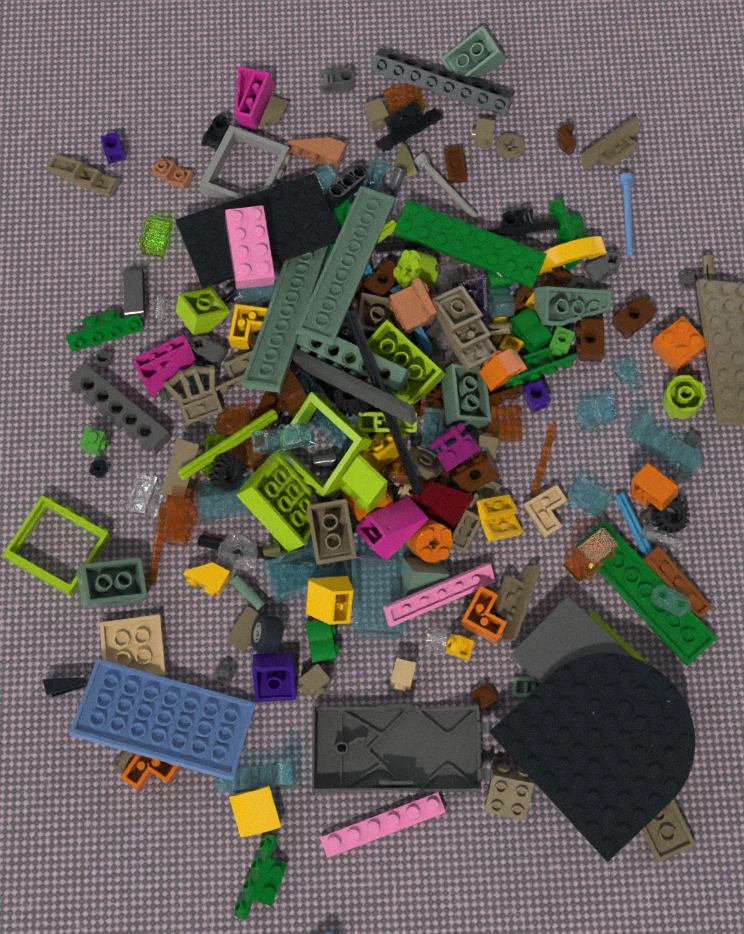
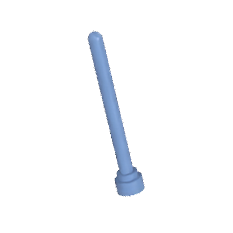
[619,173,634,257]

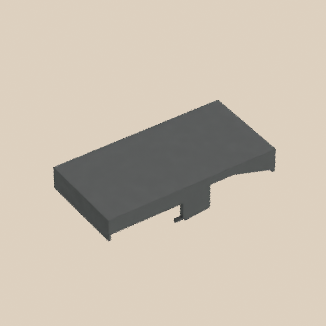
[510,596,692,713]
[312,704,493,793]

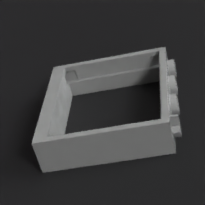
[199,125,292,202]

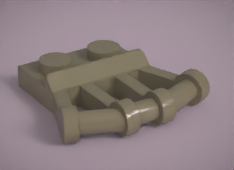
[162,365,223,425]

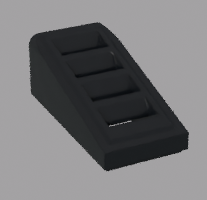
[43,678,88,698]

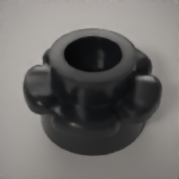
[89,459,108,478]

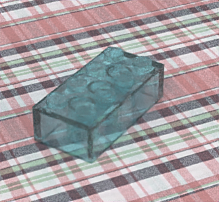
[263,547,352,605]

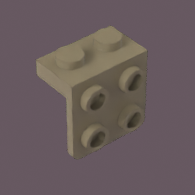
[485,764,534,820]

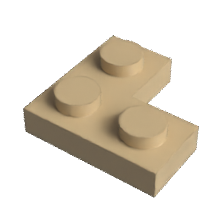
[523,484,568,538]

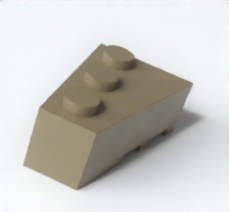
[161,438,208,502]

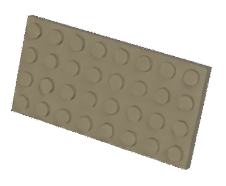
[696,279,744,426]

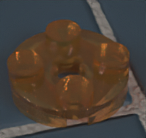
[213,406,252,439]

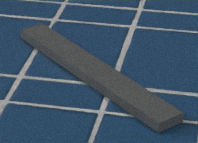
[292,348,417,425]

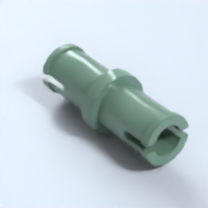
[230,574,267,612]

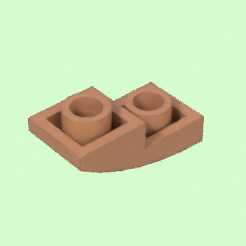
[151,158,194,190]

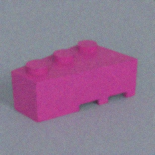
[235,66,275,130]
[131,335,196,397]

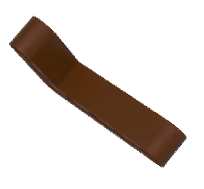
[249,335,314,424]

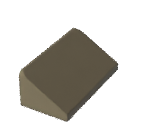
[226,606,261,653]

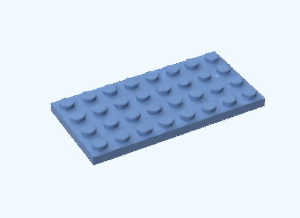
[69,659,256,781]

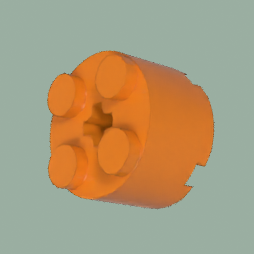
[406,518,452,563]

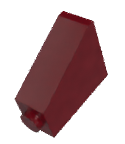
[411,481,474,529]

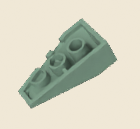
[534,286,611,326]

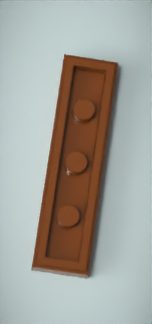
[643,545,712,619]

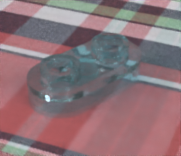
[651,585,691,616]

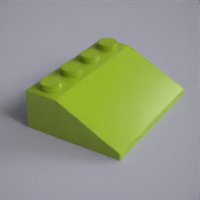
[348,320,446,406]
[236,450,314,552]

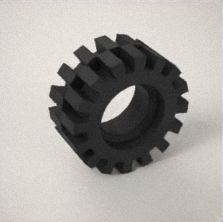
[334,389,371,417]
[208,453,246,491]
[650,497,690,533]

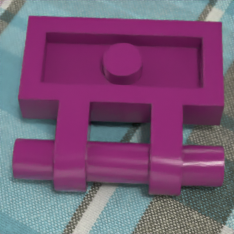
[428,422,480,472]

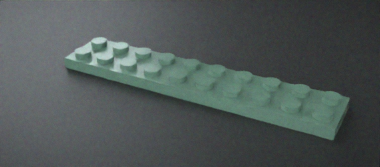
[296,186,396,346]
[241,246,329,393]

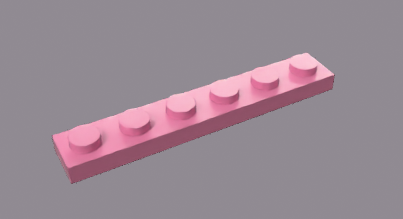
[383,563,496,627]
[320,792,446,858]

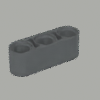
[123,268,146,319]

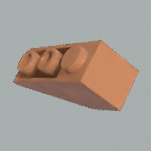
[287,137,347,170]

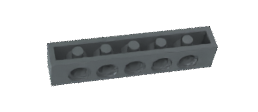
[68,363,171,455]

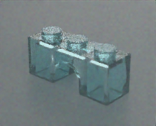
[251,423,315,454]

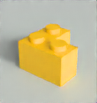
[229,304,268,350]

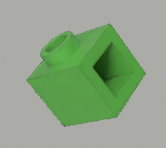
[549,326,575,358]
[79,427,109,457]

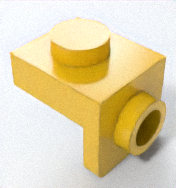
[445,634,474,660]

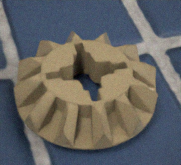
[496,133,525,160]

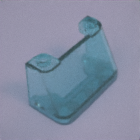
[351,553,407,639]

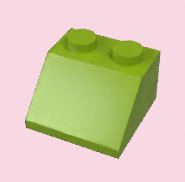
[175,287,230,335]
[341,455,388,514]

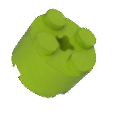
[393,250,438,289]
[662,375,706,419]

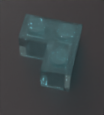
[421,408,462,454]

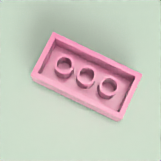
[225,206,275,289]

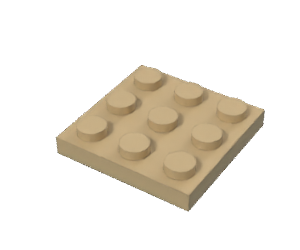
[99,614,166,676]

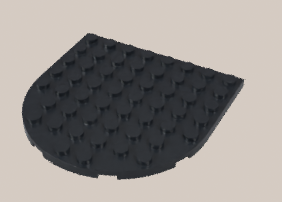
[489,653,696,862]

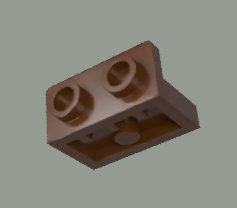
[487,383,524,407]
[250,391,287,434]

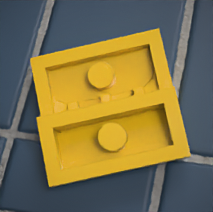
[477,494,523,542]
[229,785,281,837]

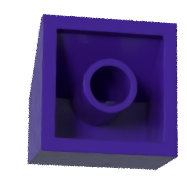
[252,652,296,702]

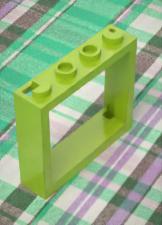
[274,392,373,498]
[2,495,112,598]

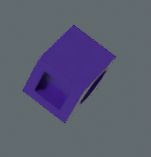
[100,132,126,164]
[522,380,551,413]

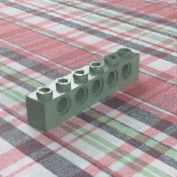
[297,335,411,394]

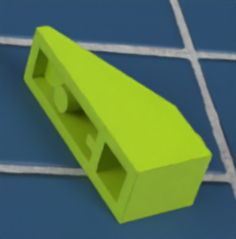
[358,410,417,432]

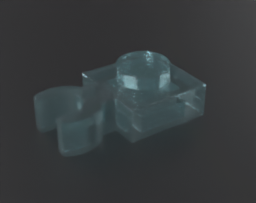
[612,357,643,393]

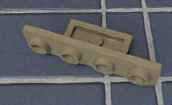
[581,117,640,170]
[215,350,253,394]
[492,565,541,641]

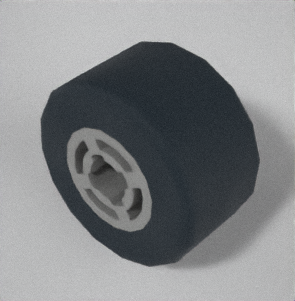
[251,615,283,653]

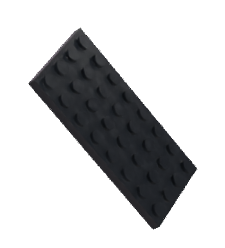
[175,173,340,289]

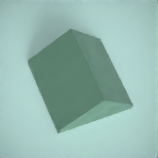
[401,557,449,597]

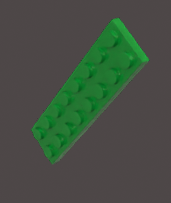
[393,200,547,289]
[575,521,717,666]

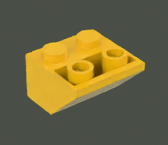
[362,432,407,472]
[305,576,354,625]

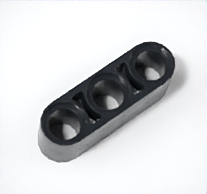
[325,165,368,208]

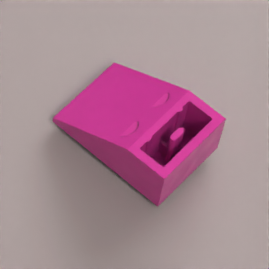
[355,497,429,561]

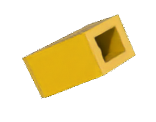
[183,562,232,596]

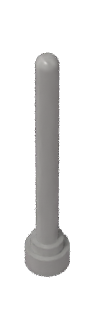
[414,152,478,220]

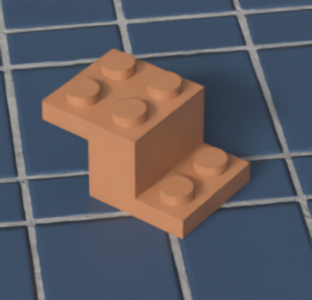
[388,278,438,337]

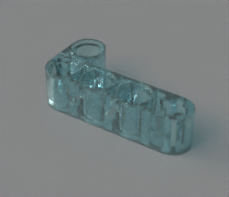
[629,411,705,475]
[215,761,297,793]

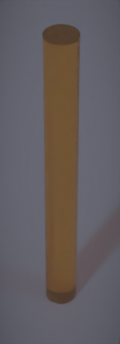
[530,424,557,498]
[148,507,167,586]

